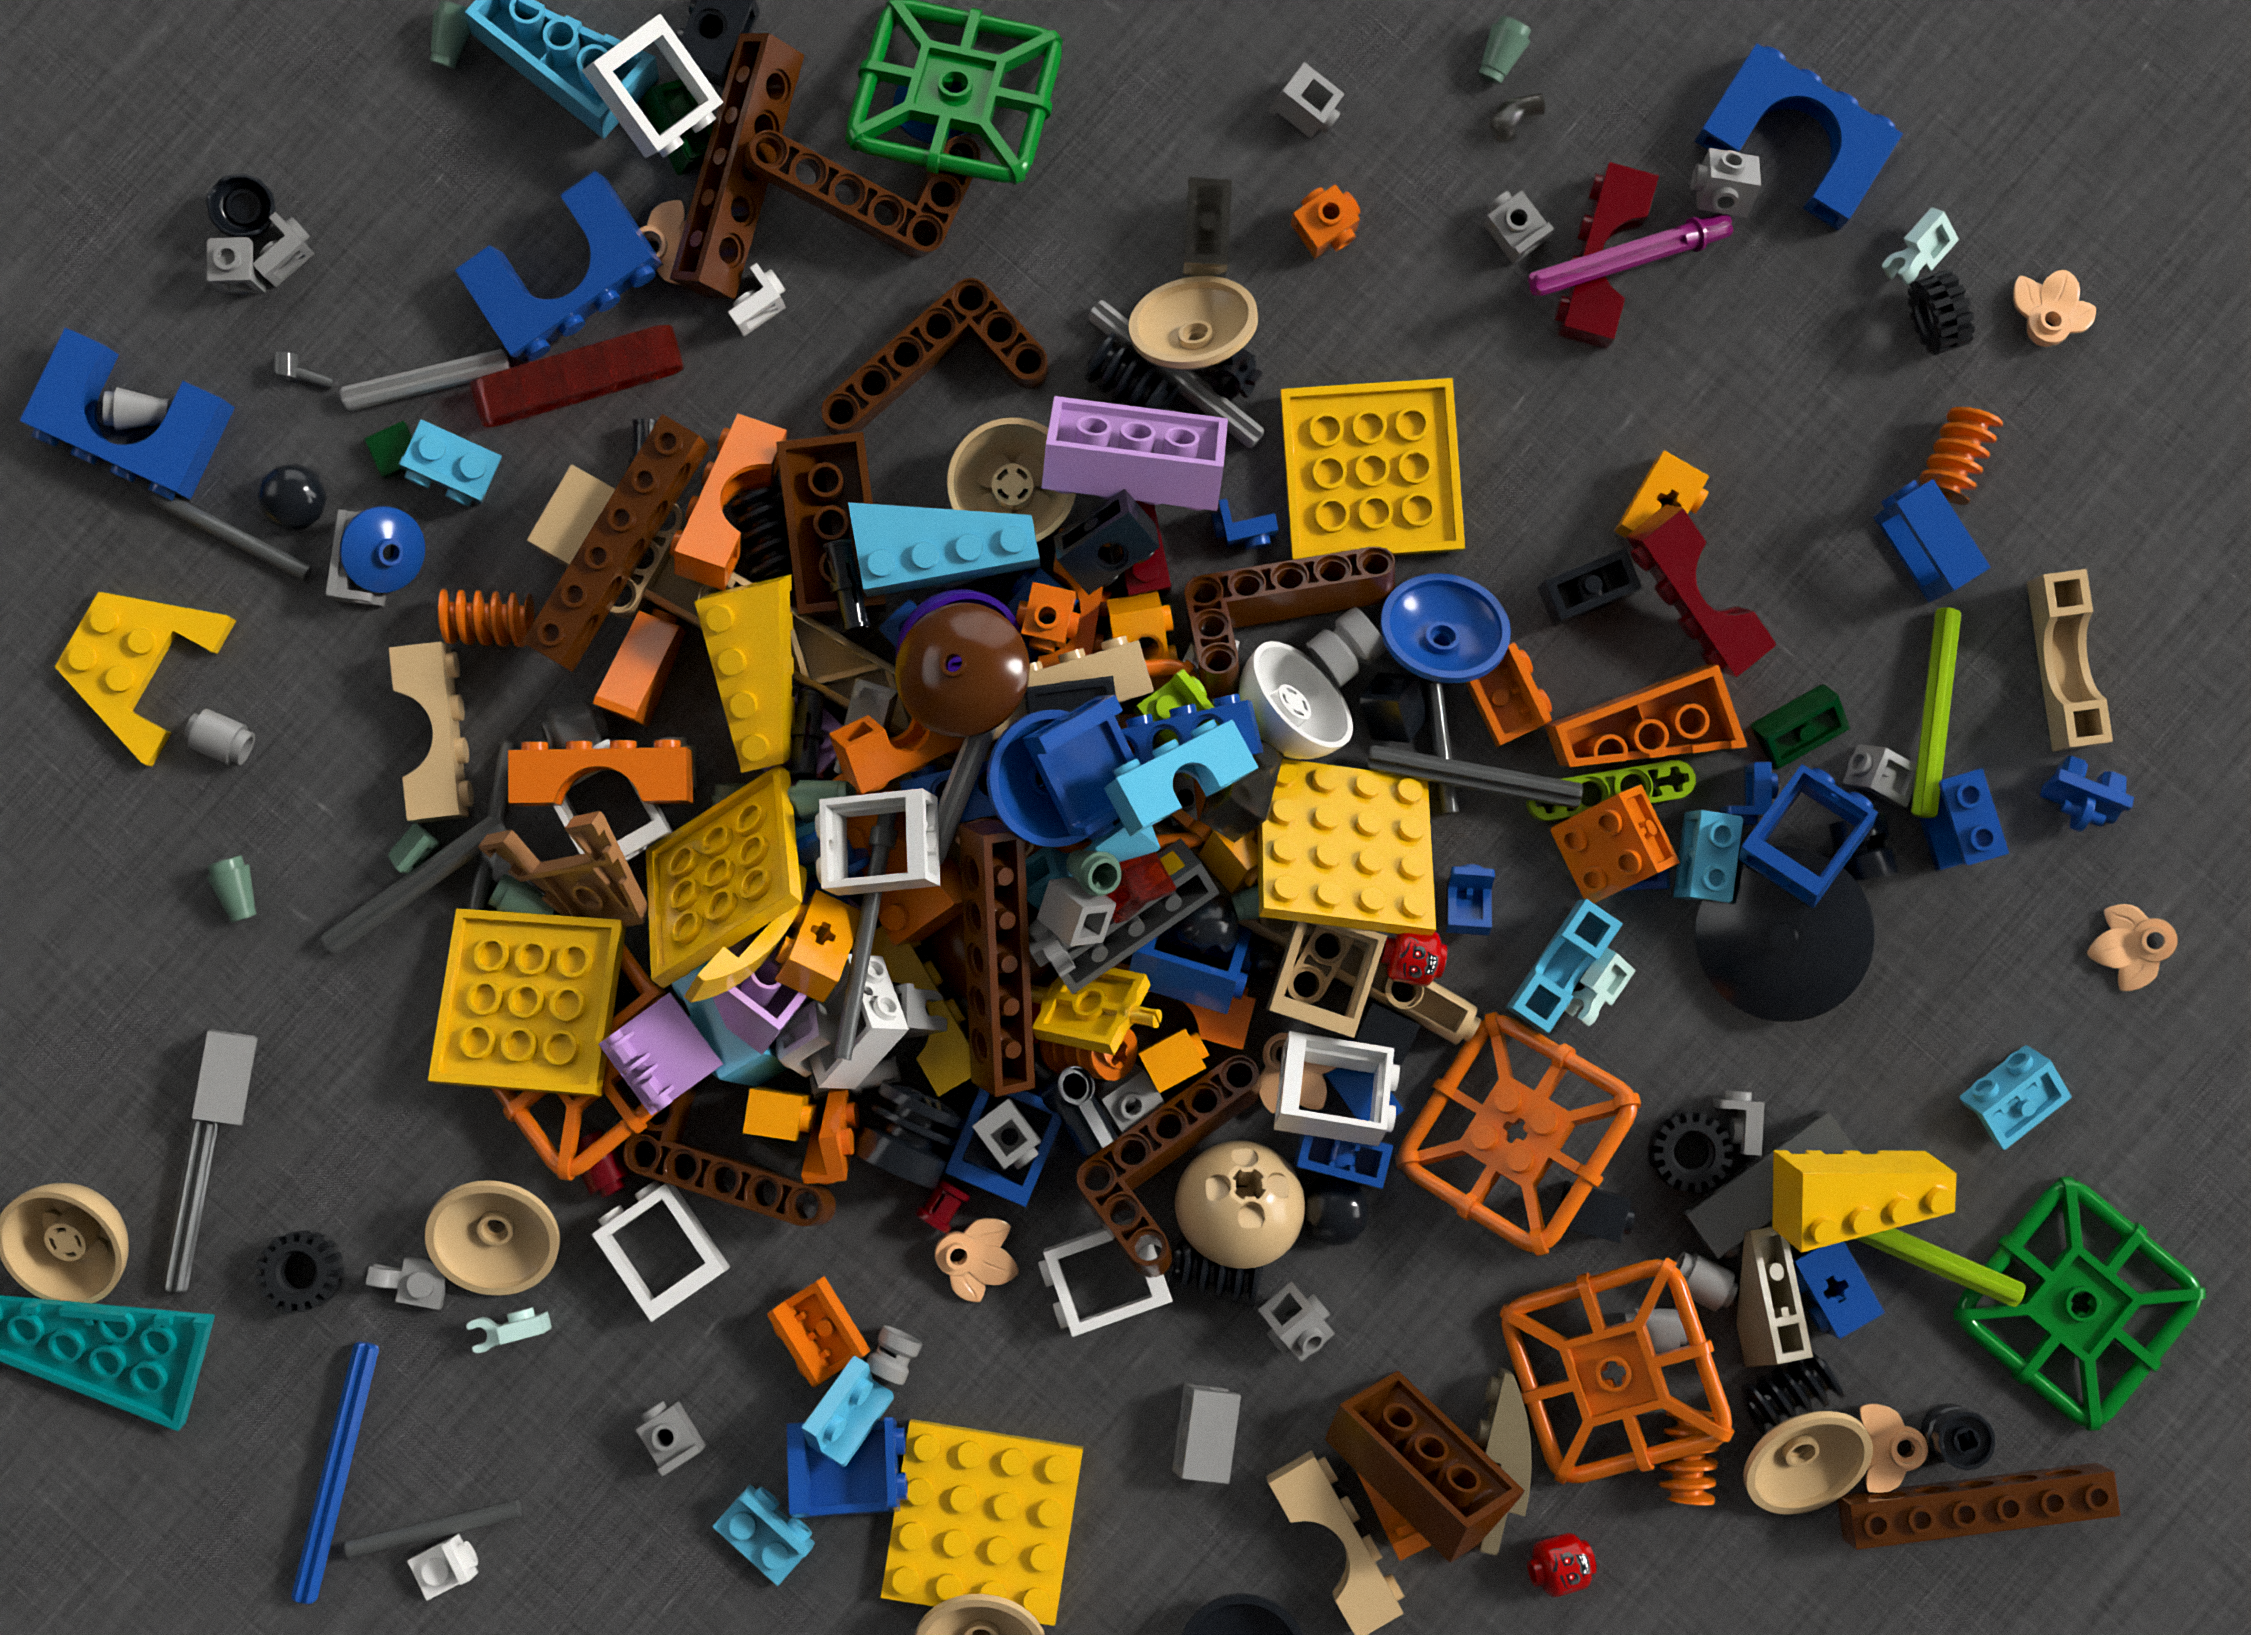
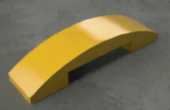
[684,864,807,1002]

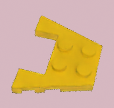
[55,592,237,767]

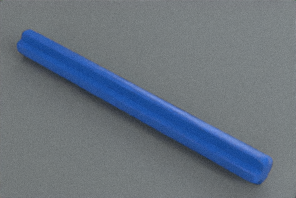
[291,1341,379,1604]

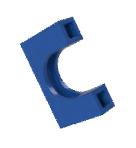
[1694,43,1903,231]
[455,171,663,362]
[20,327,235,501]

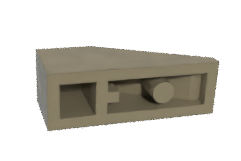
[1736,1227,1813,1367]

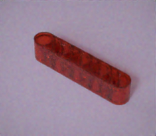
[469,325,685,427]

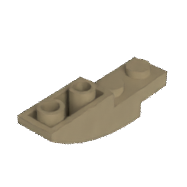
[1474,1367,1532,1556]

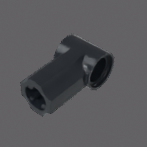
[1041,1066,1118,1158]

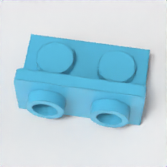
[399,419,502,507]
[1673,810,1743,903]
[1960,1045,2072,1150]
[802,1355,894,1467]
[712,1484,815,1586]

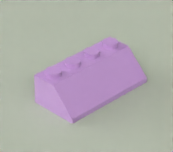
[1041,396,1228,511]
[713,879,861,1055]

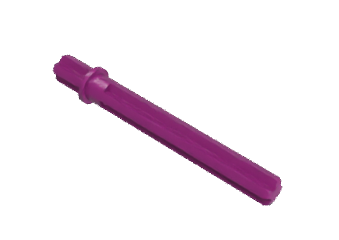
[1528,214,1734,296]

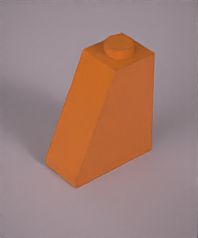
[593,608,686,727]

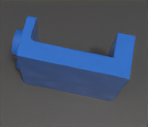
[1022,695,1135,840]
[1912,768,2009,871]
[787,1417,908,1519]

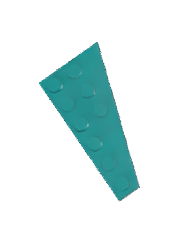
[0,1295,215,1431]

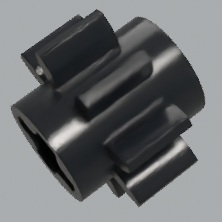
[1205,349,1262,401]

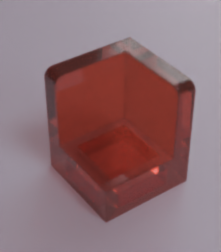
[1106,852,1176,924]

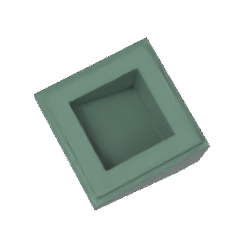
[389,823,440,874]

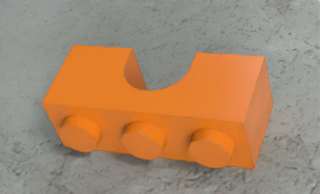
[829,715,964,794]

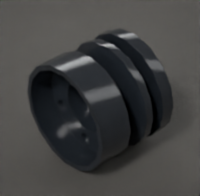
[854,1082,967,1189]

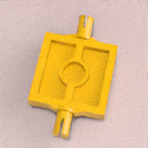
[1031,968,1162,1055]

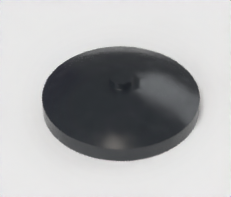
[1695,846,1875,1022]

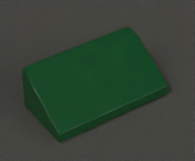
[641,79,712,175]
[1750,684,1851,770]

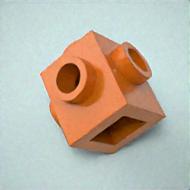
[1290,184,1361,259]
[1016,582,1081,653]

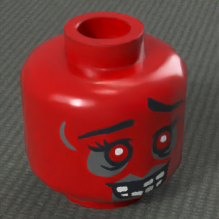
[1379,932,1447,987]
[1527,1533,1597,1598]

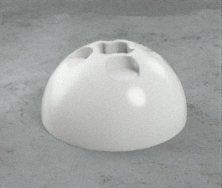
[1238,641,1353,759]

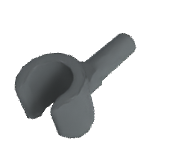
[273,352,334,389]

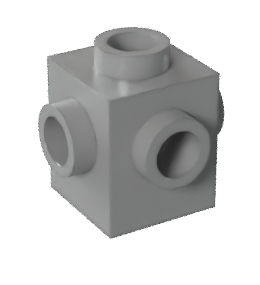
[1691,148,1761,218]
[1094,1064,1165,1134]
[1258,1281,1335,1362]

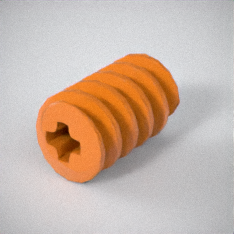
[1919,407,2003,505]
[437,589,534,648]
[1040,1029,1138,1081]
[1659,1409,1720,1506]

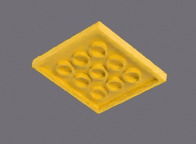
[1280,378,1465,560]
[1256,755,1436,936]
[646,764,802,988]
[428,908,626,1097]
[880,1419,1083,1626]

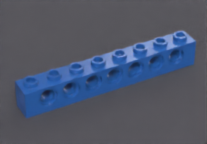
[899,693,1264,824]

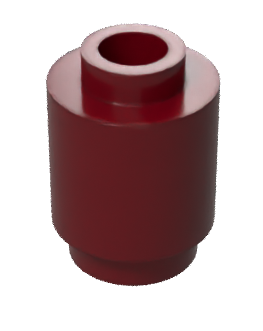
[576,1130,630,1199]

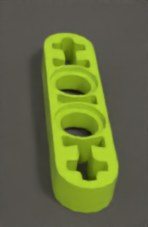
[1526,760,1696,821]

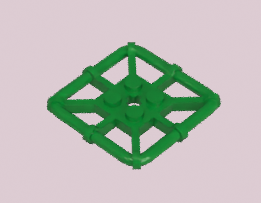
[845,0,1063,185]
[1953,1176,2206,1431]

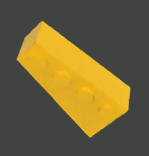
[694,574,795,773]
[1772,1150,1957,1253]

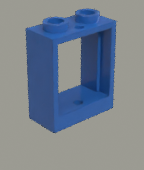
[1873,479,1991,603]
[1739,764,1878,908]
[1129,924,1254,1014]
[945,1086,1062,1207]

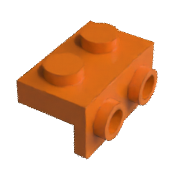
[1465,642,1552,748]
[801,1088,860,1185]
[767,1276,871,1388]

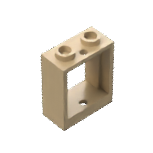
[1266,921,1387,1038]

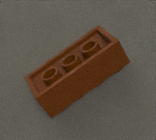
[776,432,886,617]
[1325,1370,1525,1563]

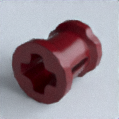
[915,1176,971,1234]

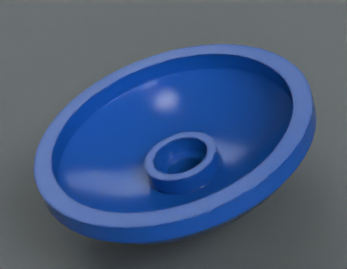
[1380,573,1511,683]
[987,710,1088,847]

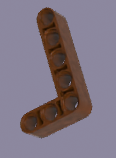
[744,130,981,258]
[821,278,1048,435]
[1184,547,1395,699]
[1076,1055,1261,1278]
[623,1082,836,1226]

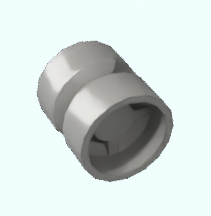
[1306,606,1387,688]

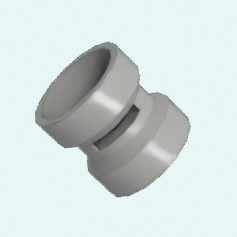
[866,1325,923,1385]

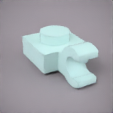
[1882,207,1959,285]
[1564,948,1636,1026]
[466,1307,552,1353]

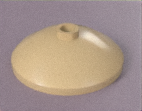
[1129,276,1258,370]
[425,1181,560,1296]
[1743,1411,1873,1514]
[915,1594,1045,1635]

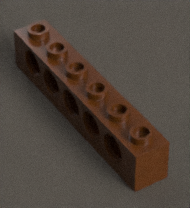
[670,33,805,300]
[522,414,710,672]
[959,818,1035,1097]
[1837,1463,2121,1550]

